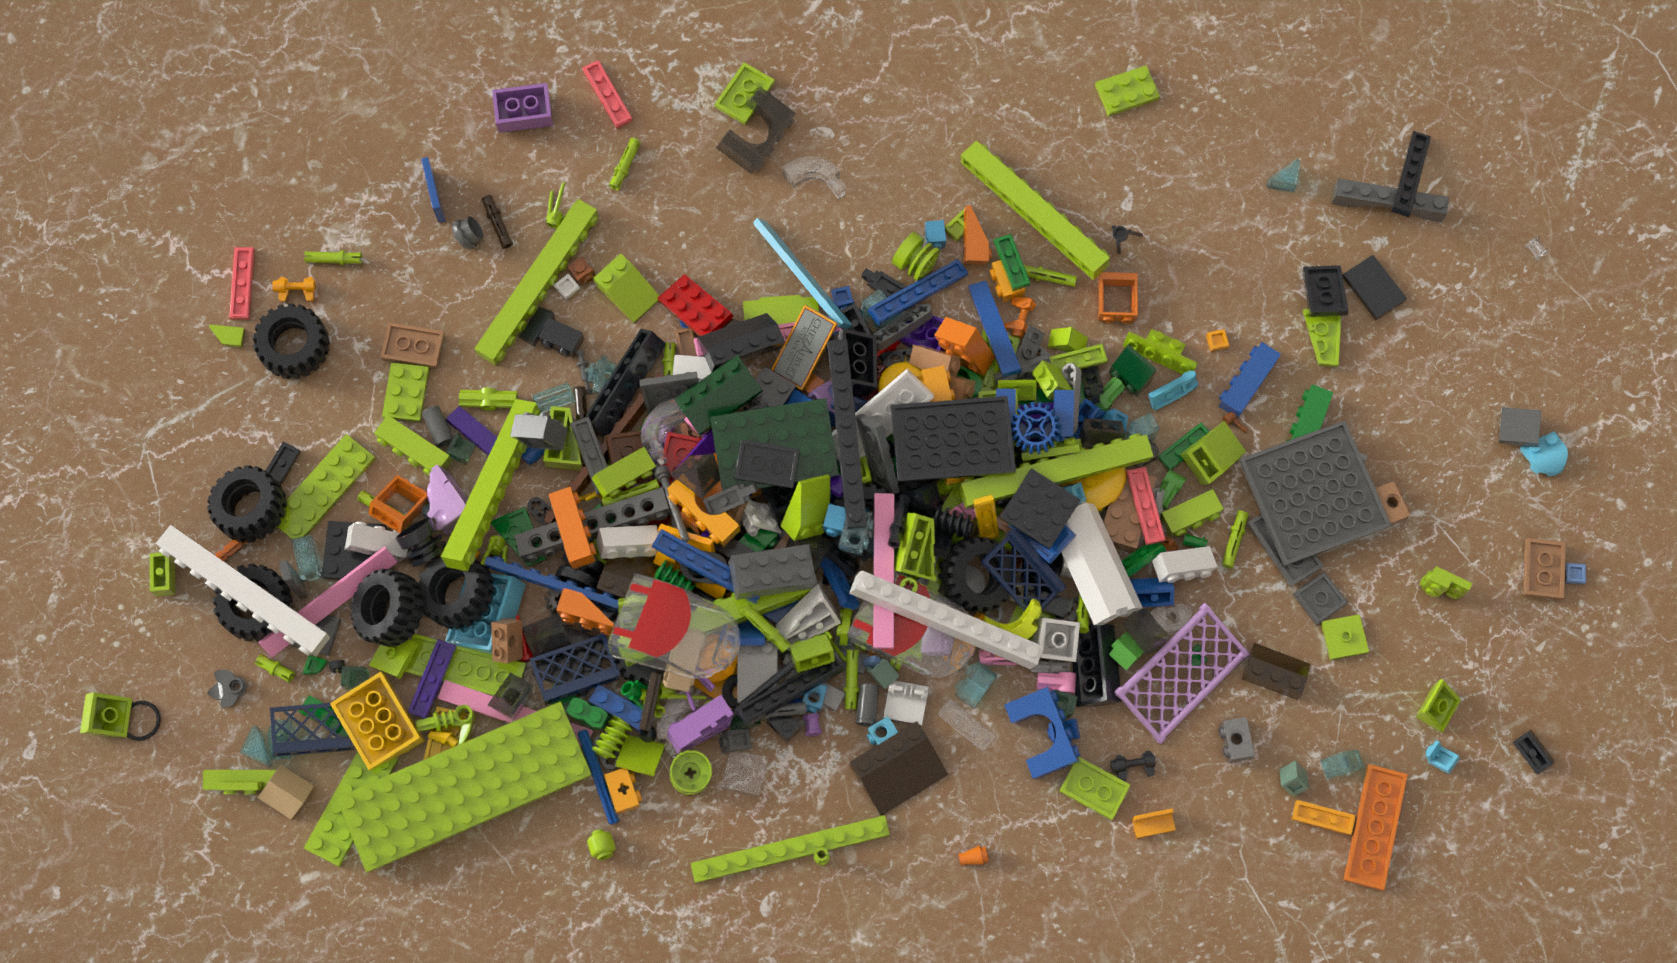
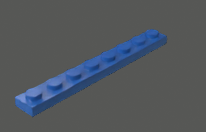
[484,556,619,612]

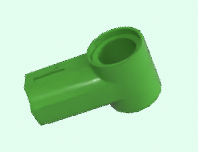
[1090,377,1126,411]
[1160,469,1186,510]

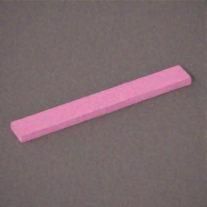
[873,493,894,649]
[259,546,397,657]
[438,680,594,748]

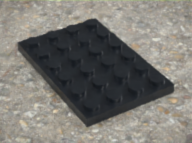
[890,396,1016,483]

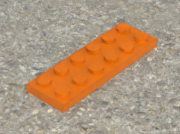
[1343,764,1408,891]

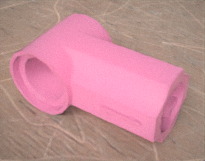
[1037,672,1076,695]

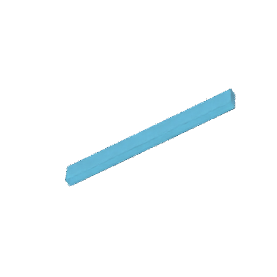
[753,218,852,329]

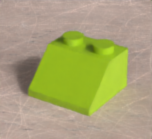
[80,692,132,738]

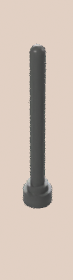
[654,465,689,543]

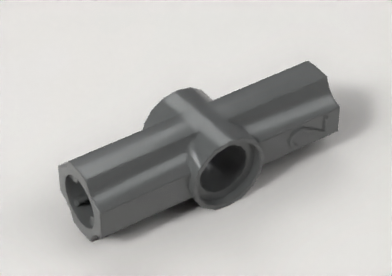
[993,354,1051,387]

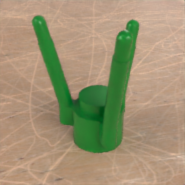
[621,680,648,710]

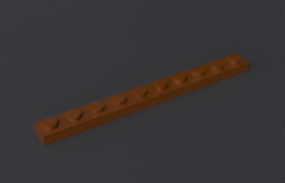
[544,372,663,525]

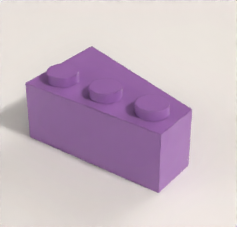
[667,695,733,755]

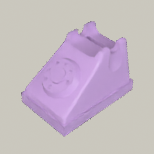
[427,464,468,535]

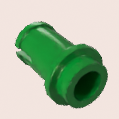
[1183,533,1208,548]

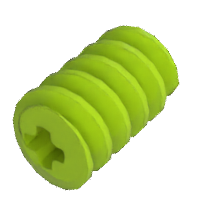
[592,715,633,760]

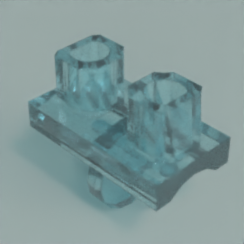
[583,355,616,394]

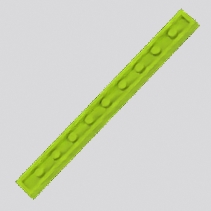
[691,815,890,883]

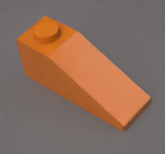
[963,205,992,265]

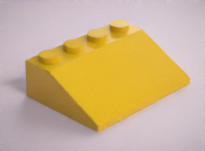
[330,672,425,771]

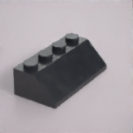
[697,313,785,373]
[1072,624,1122,707]

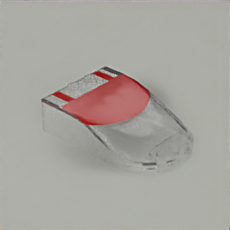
[847,571,976,677]
[608,573,740,678]

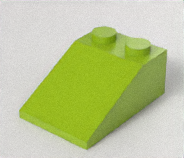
[594,253,659,323]
[781,474,830,541]

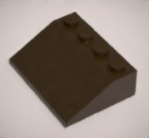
[596,556,662,600]
[849,721,948,816]

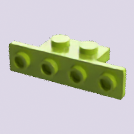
[1122,329,1197,374]
[203,770,276,794]

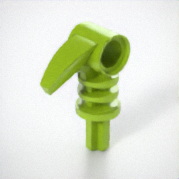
[416,705,475,745]

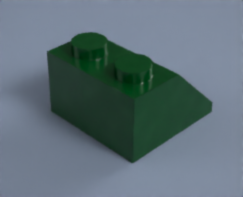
[1109,344,1157,397]

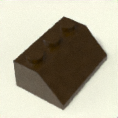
[1242,643,1310,700]

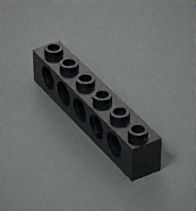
[584,328,666,437]

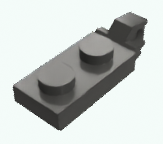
[703,483,759,515]

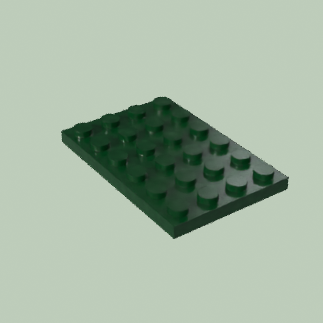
[710,398,839,491]

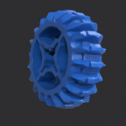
[1010,402,1062,454]

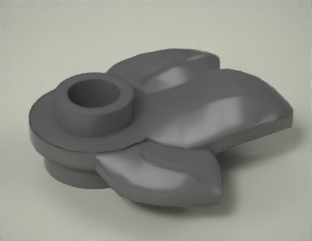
[208,670,247,708]

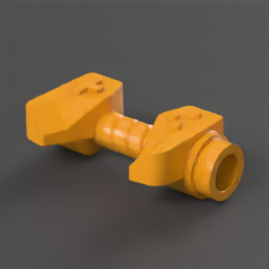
[272,277,316,302]

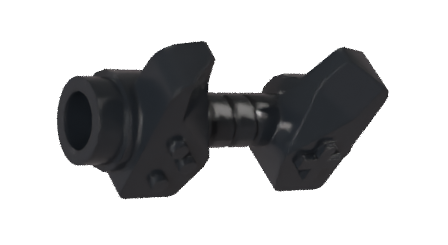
[1110,751,1156,781]

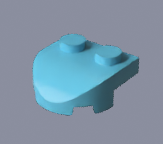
[1520,431,1568,476]

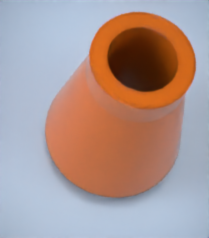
[959,845,989,865]

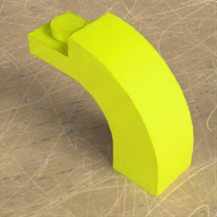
[983,598,1042,639]

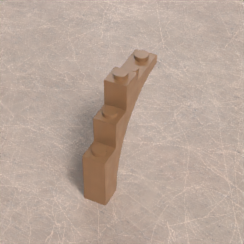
[909,345,975,400]

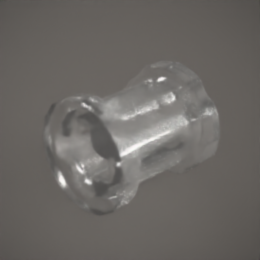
[1524,236,1550,261]

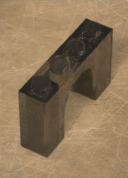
[716,86,795,174]

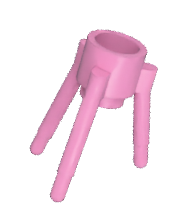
[979,649,1017,666]

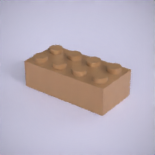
[1103,468,1157,553]

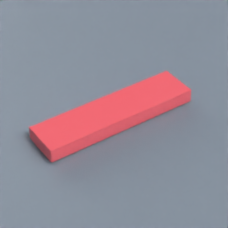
[582,60,633,129]
[229,247,255,320]
[1126,466,1166,545]

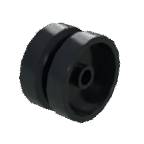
[555,551,605,590]

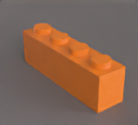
[548,486,597,569]

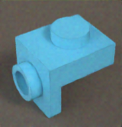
[1426,740,1460,774]

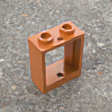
[1098,272,1138,324]
[368,475,428,533]

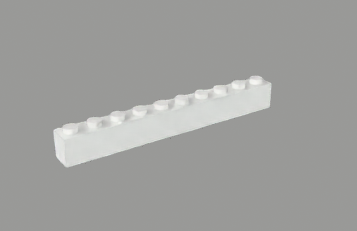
[156,525,330,657]
[849,571,1044,669]

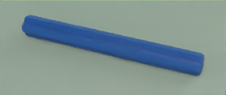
[577,730,619,825]

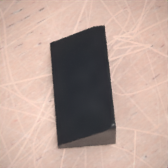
[519,307,555,347]
[1513,730,1555,774]

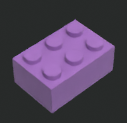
[492,83,554,133]

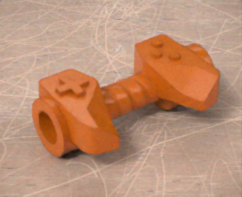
[1004,297,1036,340]

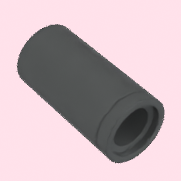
[422,406,454,448]
[856,683,879,726]

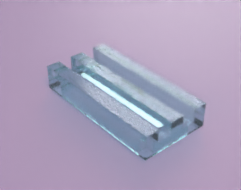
[532,382,575,413]

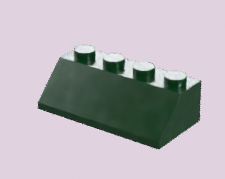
[674,355,763,436]

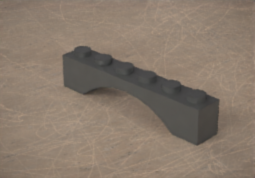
[1331,178,1449,223]

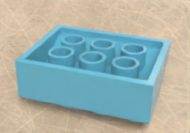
[445,573,526,654]

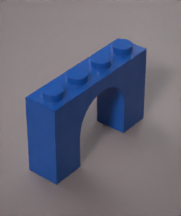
[996,389,1074,442]
[1004,687,1081,779]

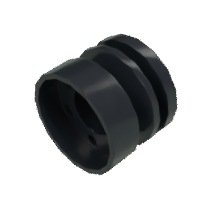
[395,517,447,567]

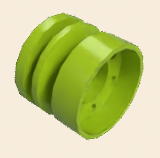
[892,232,941,281]
[669,750,712,795]

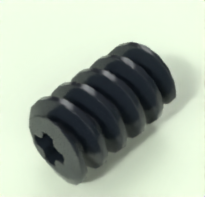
[934,505,977,540]

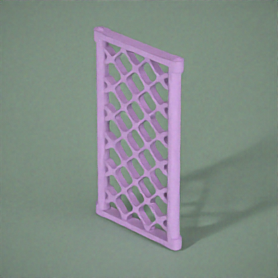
[1114,603,1250,744]

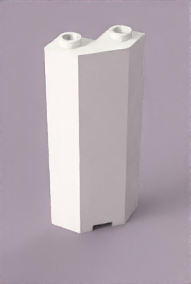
[1061,502,1143,625]

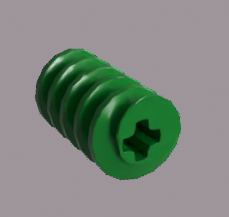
[654,559,698,596]

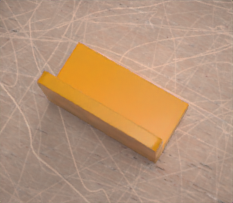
[1132,808,1176,839]

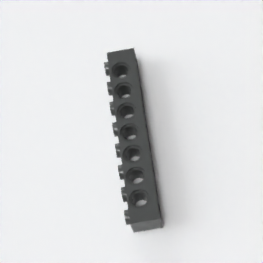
[514,487,672,562]

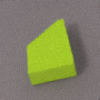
[945,208,965,242]
[209,324,245,348]

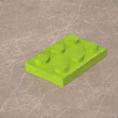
[714,62,775,125]
[1095,65,1160,117]
[382,363,430,423]
[1059,757,1130,821]

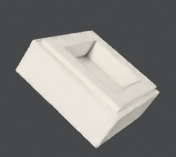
[554,274,580,300]

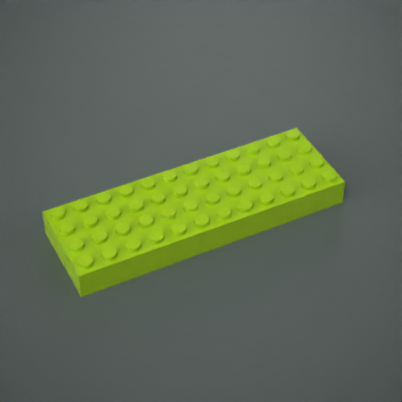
[336,701,592,873]

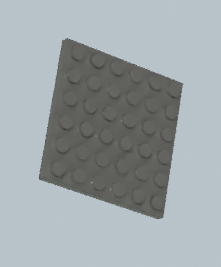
[1239,421,1391,566]

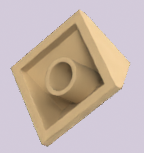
[257,764,314,819]

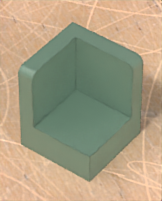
[865,659,899,689]
[1279,760,1309,797]

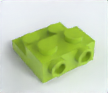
[1419,566,1472,599]

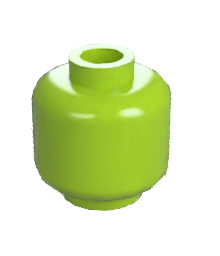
[587,829,616,861]

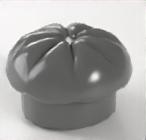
[452,216,483,250]

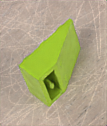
[1180,421,1246,485]

